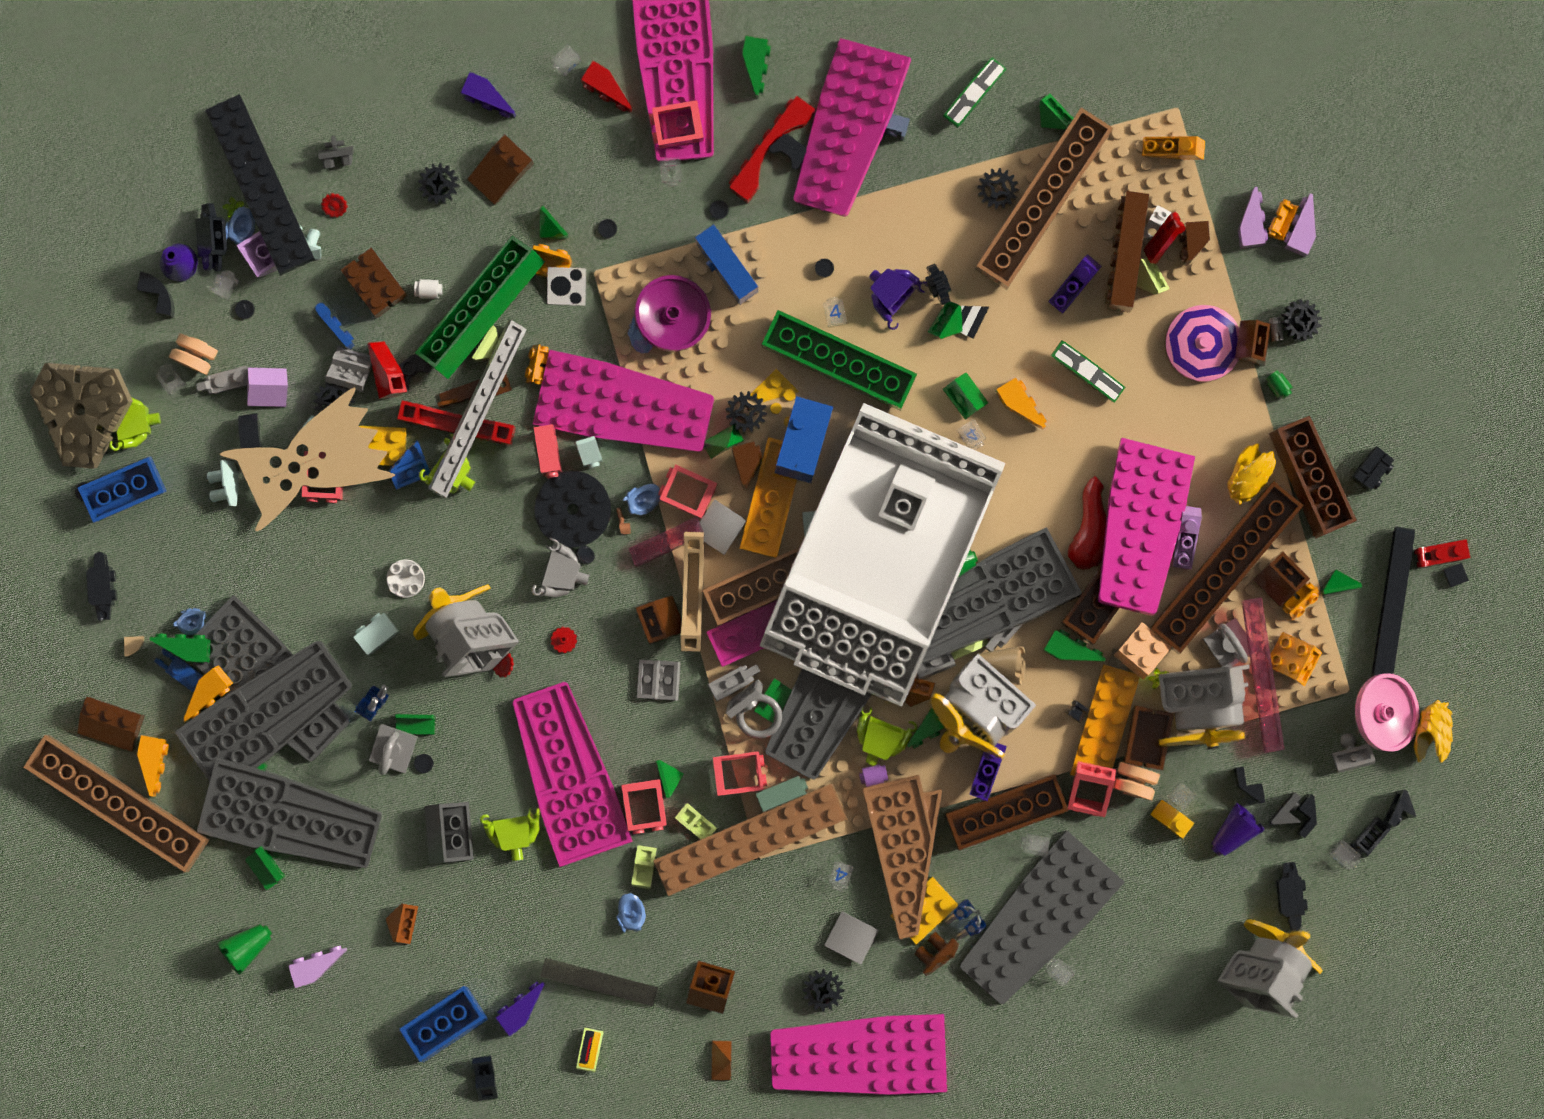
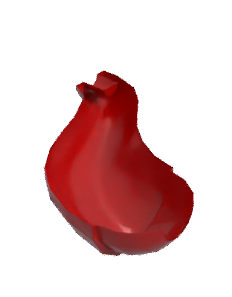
[1067,476,1107,570]

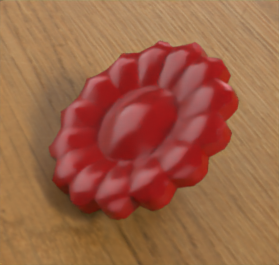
[321,193,348,218]
[551,627,577,653]
[493,653,514,677]

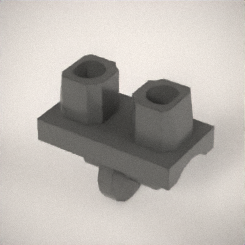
[318,136,354,168]

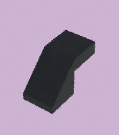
[1234,767,1265,803]
[1296,794,1317,838]
[472,1056,498,1101]

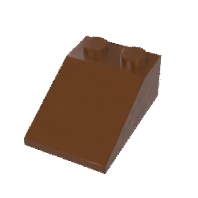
[467,134,534,205]

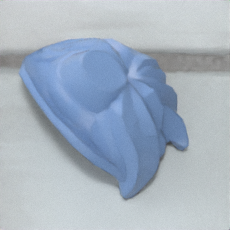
[225,207,255,244]
[628,317,653,354]
[623,484,661,515]
[173,608,206,635]
[616,893,646,933]

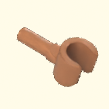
[616,508,631,534]

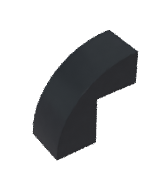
[137,271,175,318]
[238,413,262,449]

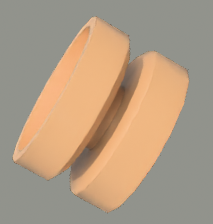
[168,333,218,375]
[1113,762,1160,801]

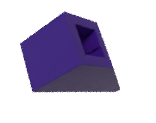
[461,72,516,118]
[1048,254,1102,314]
[969,743,1007,801]
[496,981,545,1036]

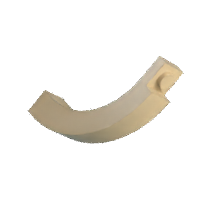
[681,532,704,652]

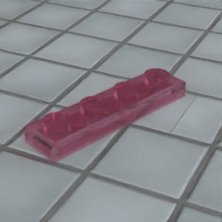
[629,517,705,567]

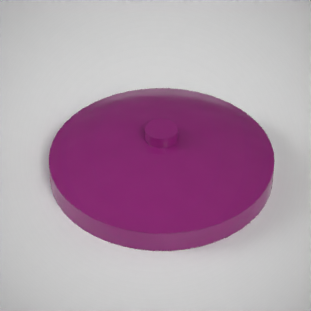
[634,275,711,352]

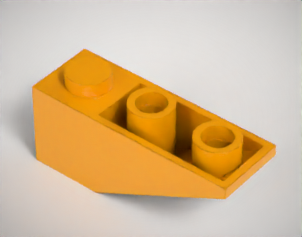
[1142,136,1205,160]
[995,378,1047,430]
[184,665,233,721]
[137,735,169,797]

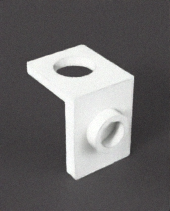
[1143,205,1171,240]

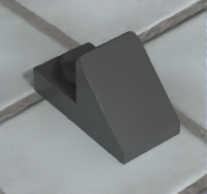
[1269,792,1301,825]

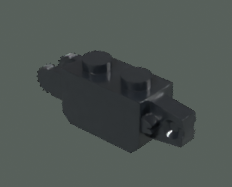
[195,203,227,272]
[86,552,117,620]
[1276,862,1308,931]

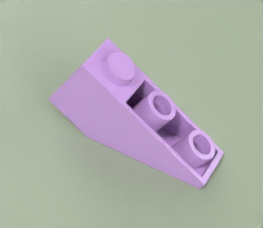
[1238,187,1268,249]
[1284,193,1316,257]
[1172,506,1202,570]
[289,945,347,988]

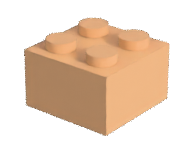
[1114,622,1171,680]

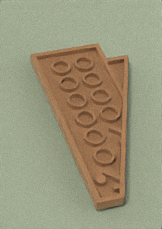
[863,775,942,939]

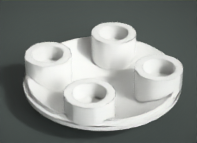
[387,559,425,598]

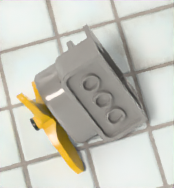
[413,585,519,677]
[931,654,1036,758]
[1159,665,1250,750]
[1218,919,1323,1018]

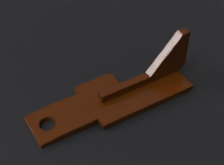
[437,374,512,408]

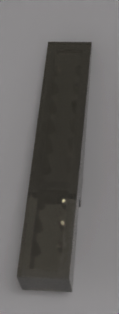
[540,957,658,1006]

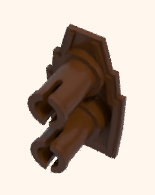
[914,932,959,976]

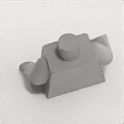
[532,538,590,598]

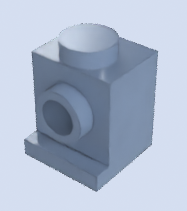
[885,114,910,140]

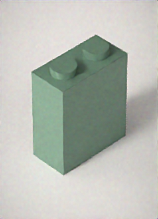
[756,776,808,812]

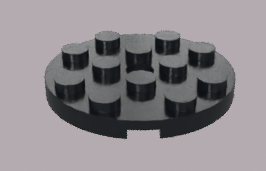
[534,471,611,548]

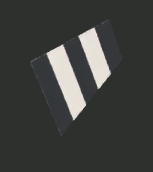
[960,306,989,339]

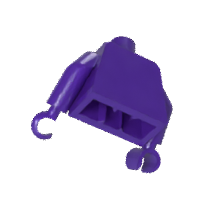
[869,268,928,330]

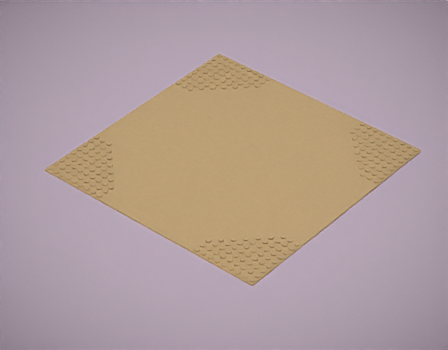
[594,108,1350,859]

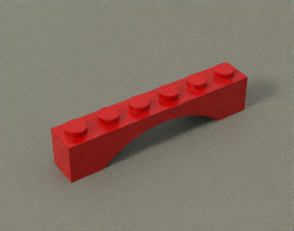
[729,96,815,203]
[397,400,516,446]

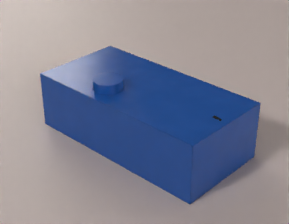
[695,224,759,305]
[774,396,833,484]
[78,457,167,523]
[399,986,488,1063]

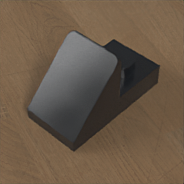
[1382,789,1416,828]

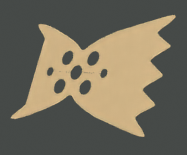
[220,388,395,531]

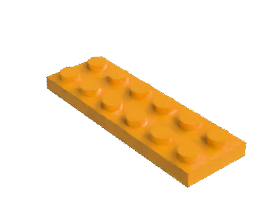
[740,437,797,558]
[1070,664,1140,786]

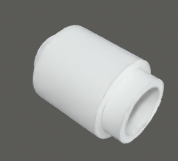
[414,279,442,299]

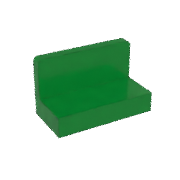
[943,373,988,420]
[754,678,792,723]
[395,714,436,735]
[245,846,286,890]

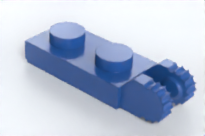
[315,303,355,349]
[154,648,204,693]

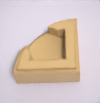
[124,636,144,656]

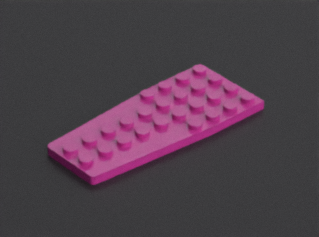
[633,0,714,162]
[794,38,911,217]
[533,350,714,452]
[1098,438,1195,616]
[513,682,633,867]
[770,1014,947,1094]

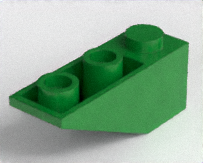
[742,36,771,99]
[1043,629,1106,662]
[149,634,211,663]
[907,708,945,749]

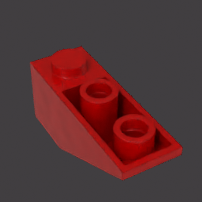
[581,61,632,113]
[367,341,407,399]

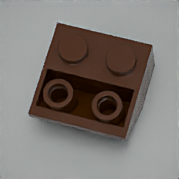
[1178,221,1210,266]
[1235,320,1270,366]
[1253,551,1310,607]
[636,596,682,645]

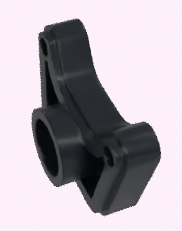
[769,134,807,170]
[399,354,432,390]

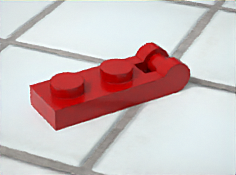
[1143,212,1186,264]
[1414,539,1471,568]

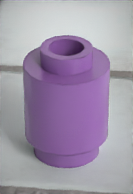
[859,764,888,787]

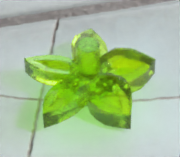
[222,196,245,219]
[1147,668,1169,690]

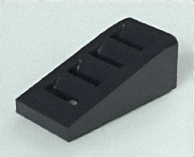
[1349,816,1391,858]

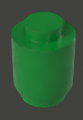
[1266,370,1293,399]

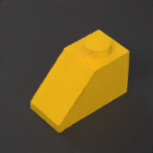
[1150,799,1195,839]

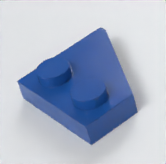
[388,440,430,489]

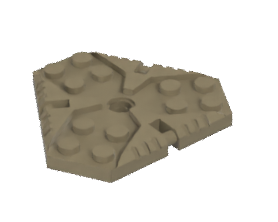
[30,363,133,469]

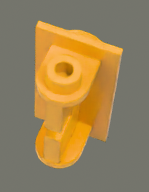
[1268,199,1299,241]
[525,344,549,385]
[1282,582,1320,621]

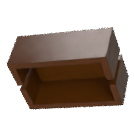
[341,248,407,318]
[1123,706,1174,771]

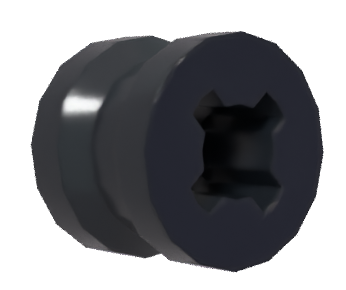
[1065,700,1089,723]

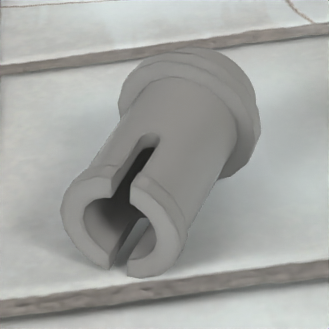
[1269,317,1284,342]

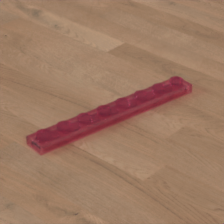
[1241,597,1285,753]

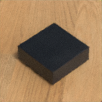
[1443,563,1469,588]

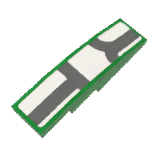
[943,57,1006,128]
[1050,340,1126,403]

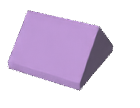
[237,231,277,278]
[247,368,288,407]

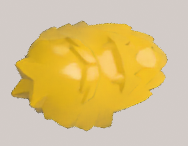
[1227,443,1276,505]
[1414,700,1453,763]

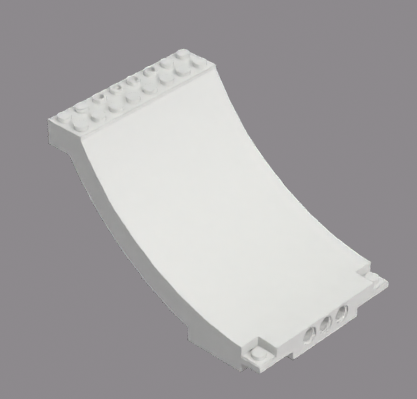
[760,403,1005,707]

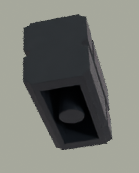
[1351,446,1394,491]

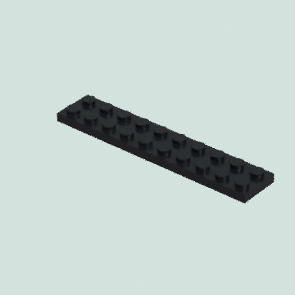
[205,94,315,276]

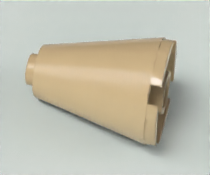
[979,646,1026,685]

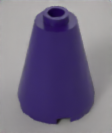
[160,244,198,282]
[1211,803,1265,856]

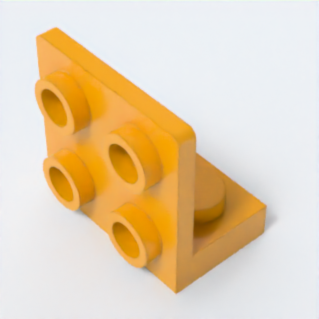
[532,244,572,278]
[1265,632,1322,686]

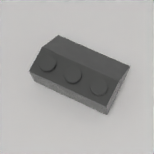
[424,802,474,864]

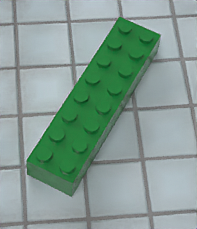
[415,235,546,379]
[762,310,917,411]

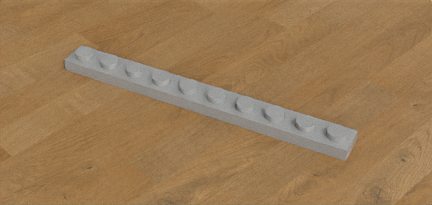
[428,320,527,498]

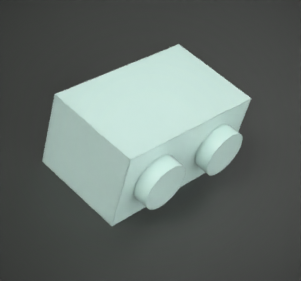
[354,613,399,656]

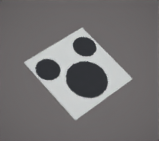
[547,267,586,306]

